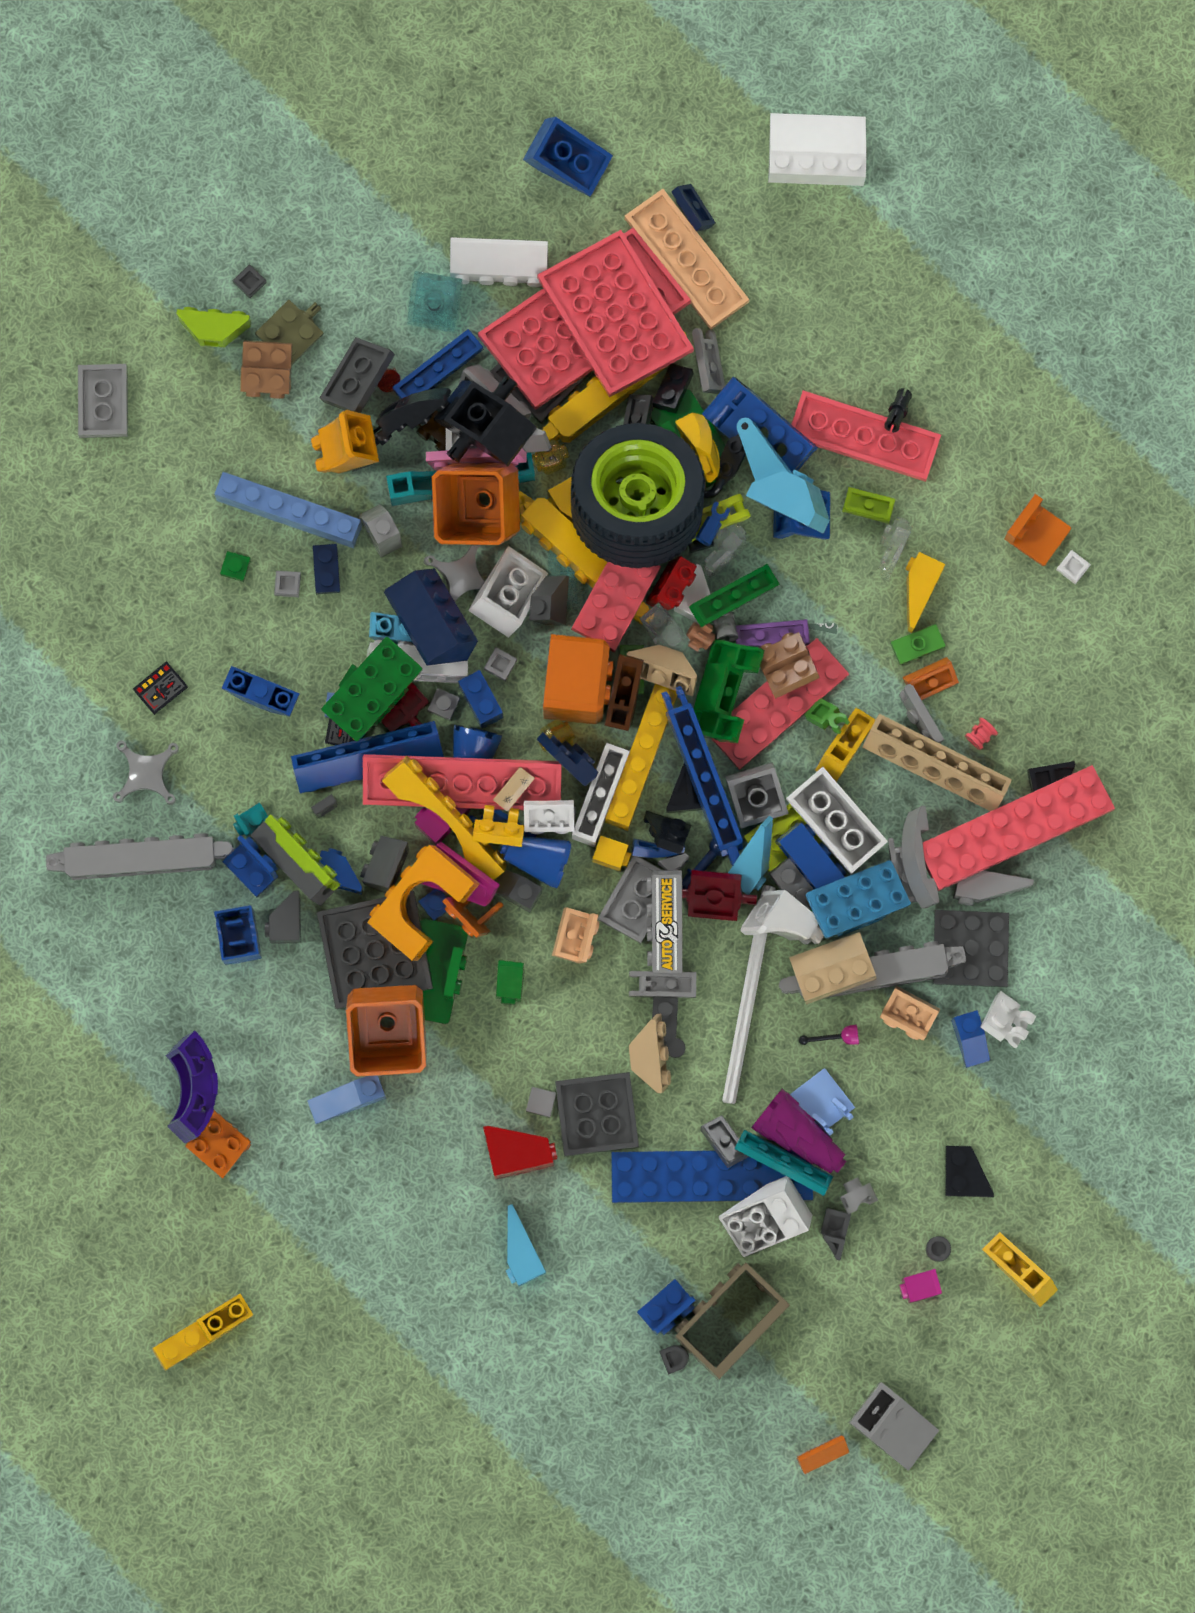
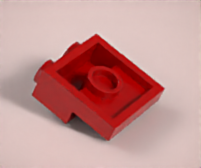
[645,556,697,611]

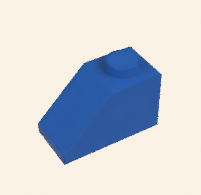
[320,848,363,895]
[951,1010,990,1068]

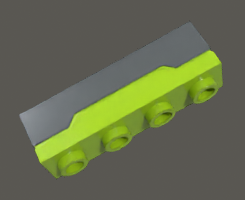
[250,814,341,906]

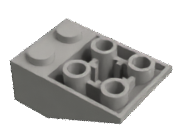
[848,1382,939,1471]

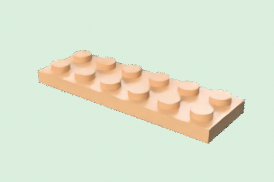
[624,189,749,330]

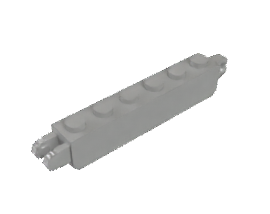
[46,833,234,880]
[778,941,966,999]

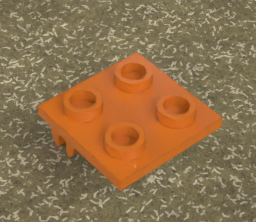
[442,897,504,938]

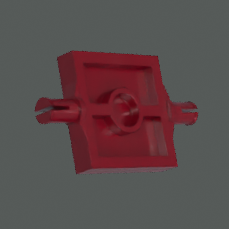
[381,683,429,732]
[682,870,757,921]

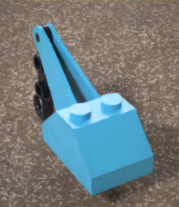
[704,418,830,533]

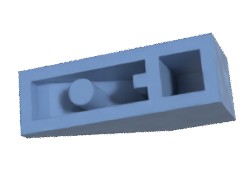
[307,1075,386,1124]

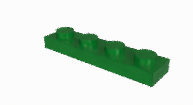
[689,564,780,628]

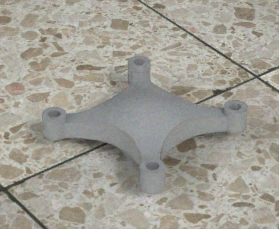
[424,545,485,601]
[113,741,179,805]

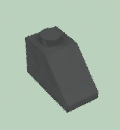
[529,575,569,625]
[494,869,542,913]
[265,891,301,944]

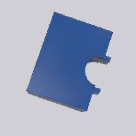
[214,905,262,965]

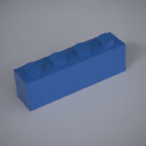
[775,823,846,889]

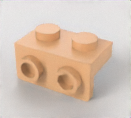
[552,907,599,964]
[880,986,940,1041]

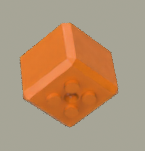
[432,463,520,545]
[543,634,613,724]
[346,985,427,1077]

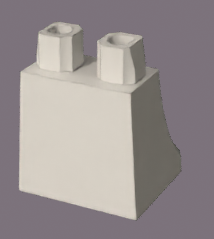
[741,890,824,944]

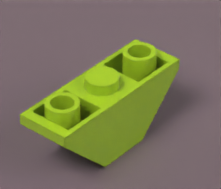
[176,307,251,348]

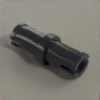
[884,388,912,433]

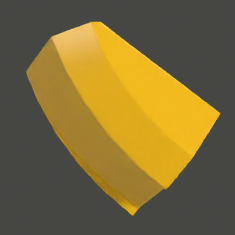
[675,413,720,483]

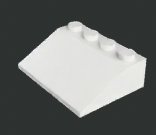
[768,113,866,186]

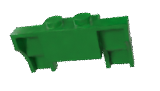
[693,640,765,743]

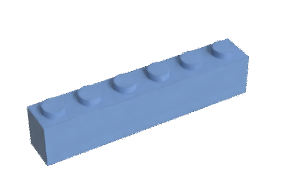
[214,472,362,548]

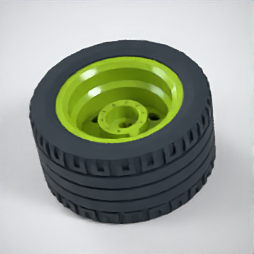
[571,423,705,568]

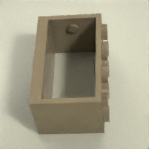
[674,1262,790,1380]

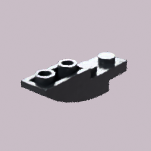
[373,388,452,446]

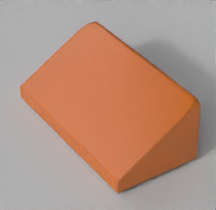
[903,657,959,700]
[796,1435,849,1474]

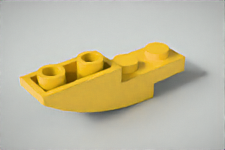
[152,1294,254,1371]

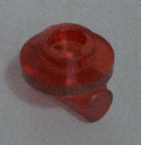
[377,368,400,392]

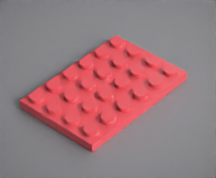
[537,230,694,398]

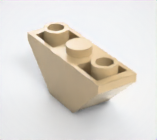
[626,645,697,696]
[629,1014,671,1093]

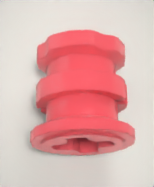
[965,717,998,750]

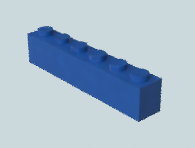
[291,721,444,794]

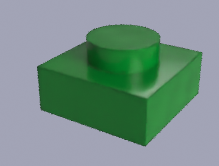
[220,551,251,582]

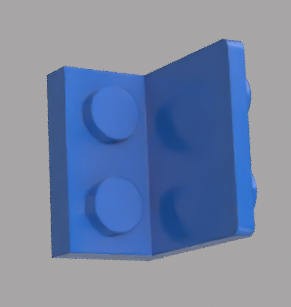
[773,490,830,540]
[222,835,278,898]
[637,1279,696,1335]

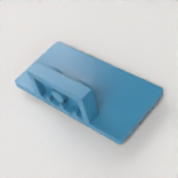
[805,860,911,939]

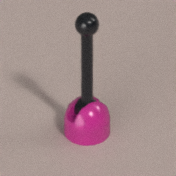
[799,1024,859,1045]

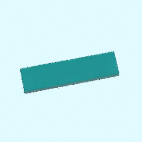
[734,1130,833,1196]

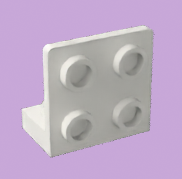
[524,800,576,834]

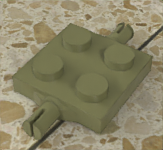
[255,300,324,365]

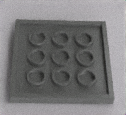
[317,891,434,1010]

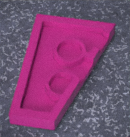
[421,842,500,906]

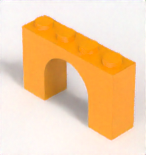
[367,845,480,961]

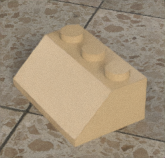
[789,932,877,1005]

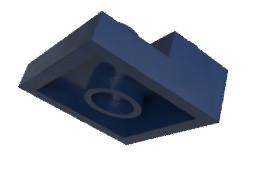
[537,732,599,786]

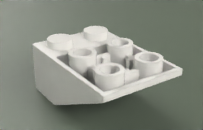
[719,1176,813,1257]

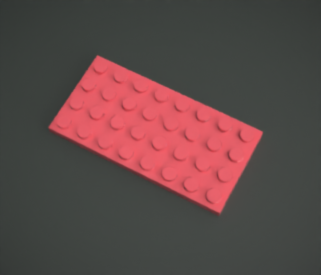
[478,227,691,410]

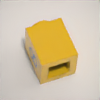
[592,836,632,871]

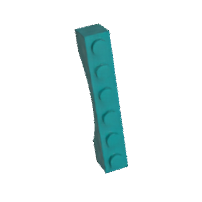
[386,452,535,506]

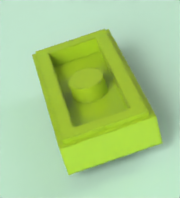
[842,487,896,524]

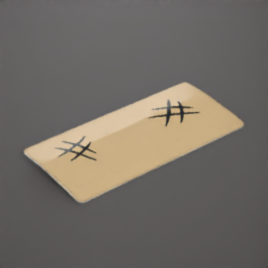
[493,767,534,811]

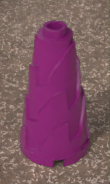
[751,1088,847,1173]

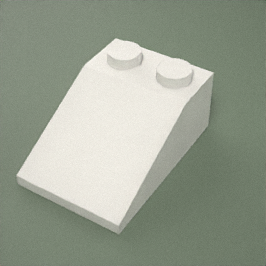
[468,546,548,638]

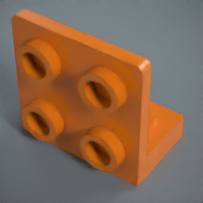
[1004,494,1071,566]

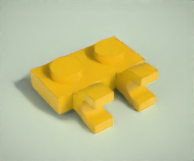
[472,805,524,847]

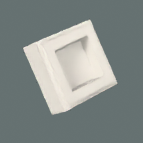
[1056,550,1091,584]

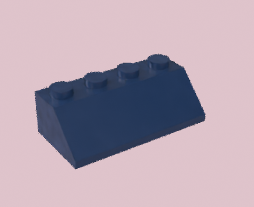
[384,568,478,666]

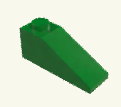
[496,960,525,1005]

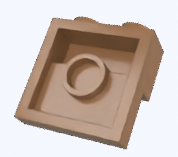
[240,340,292,399]
[760,632,820,699]

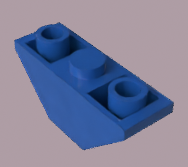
[222,666,300,717]

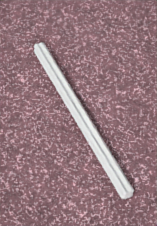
[722,885,776,1104]

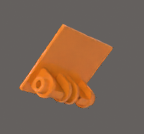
[185,1110,251,1179]

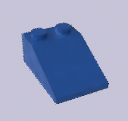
[523,117,613,197]

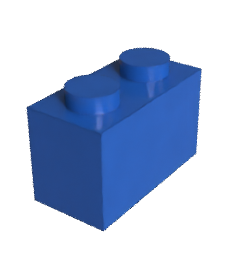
[458,670,503,729]

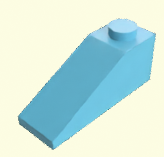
[728,816,773,895]
[505,1204,546,1286]

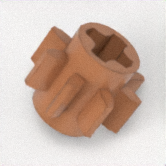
[685,622,716,652]

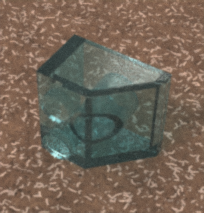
[407,271,463,333]

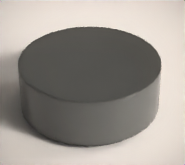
[925,1236,951,1262]

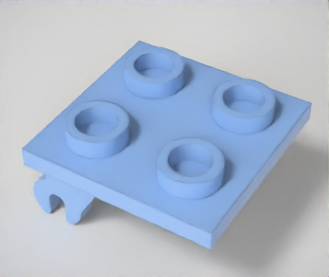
[790,1068,855,1136]

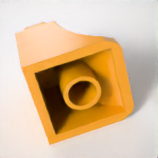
[311,410,379,474]

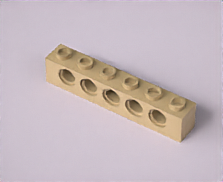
[862,714,1012,811]

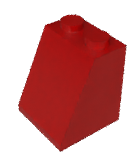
[483,1126,557,1180]

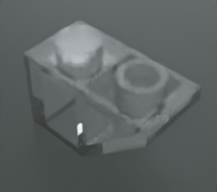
[640,603,690,651]

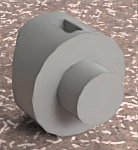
[840,1177,878,1215]

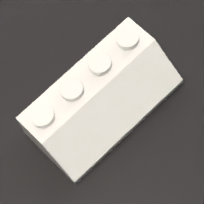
[450,237,548,287]
[786,767,888,874]

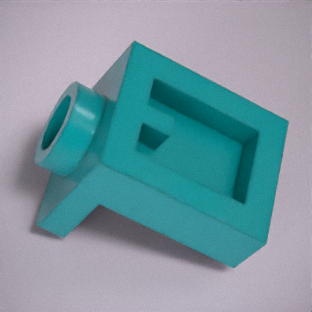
[233,802,268,838]

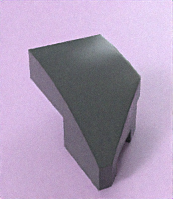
[821,1207,851,1261]

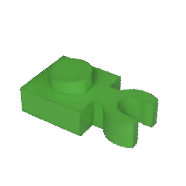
[804,698,850,734]

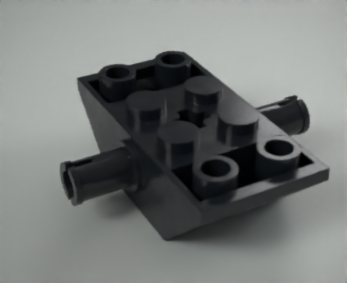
[433,376,537,467]

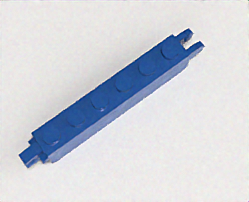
[661,686,743,866]

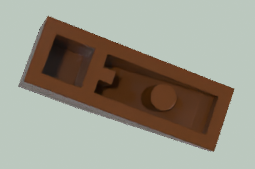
[604,654,644,731]

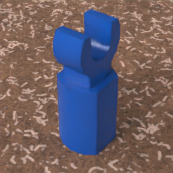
[695,501,730,546]

